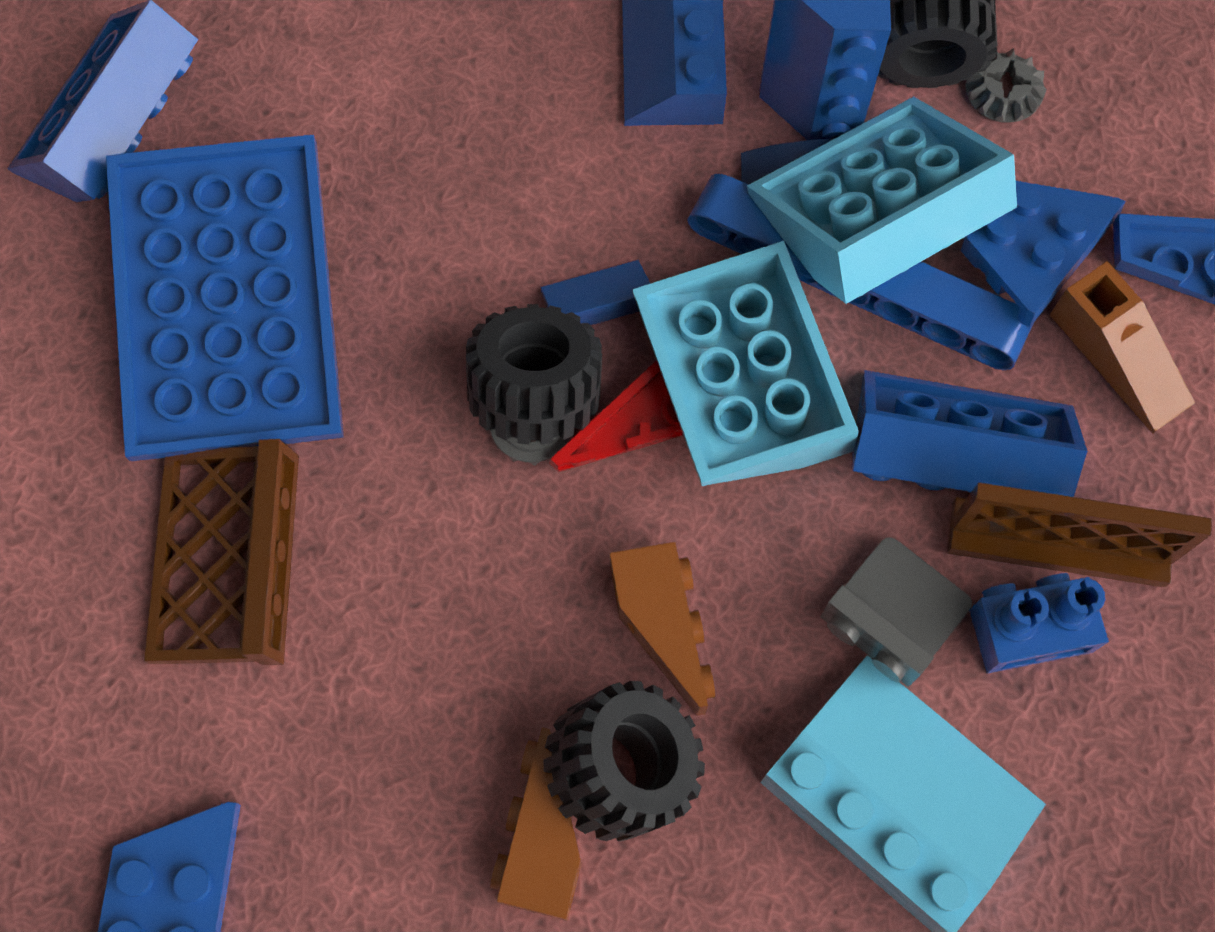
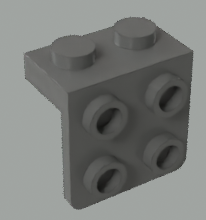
[820,537,972,687]

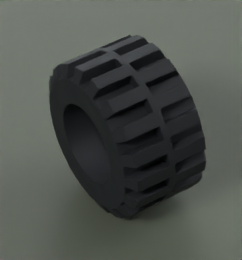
[878,0,998,88]
[466,304,602,445]
[543,681,705,842]

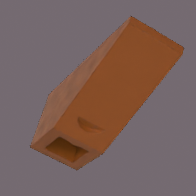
[1050,261,1195,434]
[610,542,716,716]
[490,727,582,921]

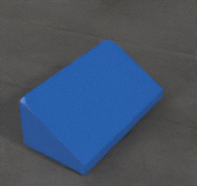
[541,260,651,325]

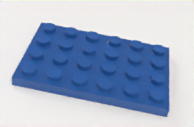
[106,134,344,461]

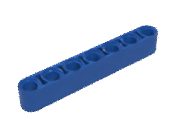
[687,174,1034,370]

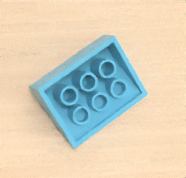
[747,97,1017,304]
[632,241,859,486]
[760,656,1046,932]

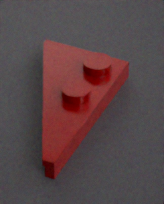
[549,360,684,472]

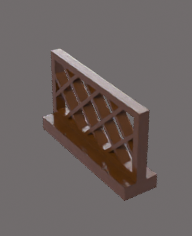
[144,439,299,665]
[947,482,1212,587]

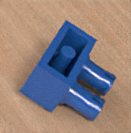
[969,573,1109,674]

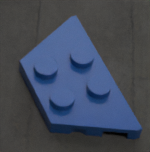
[960,181,1126,328]
[98,802,241,932]

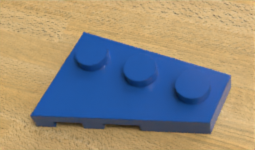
[1113,214,1215,305]

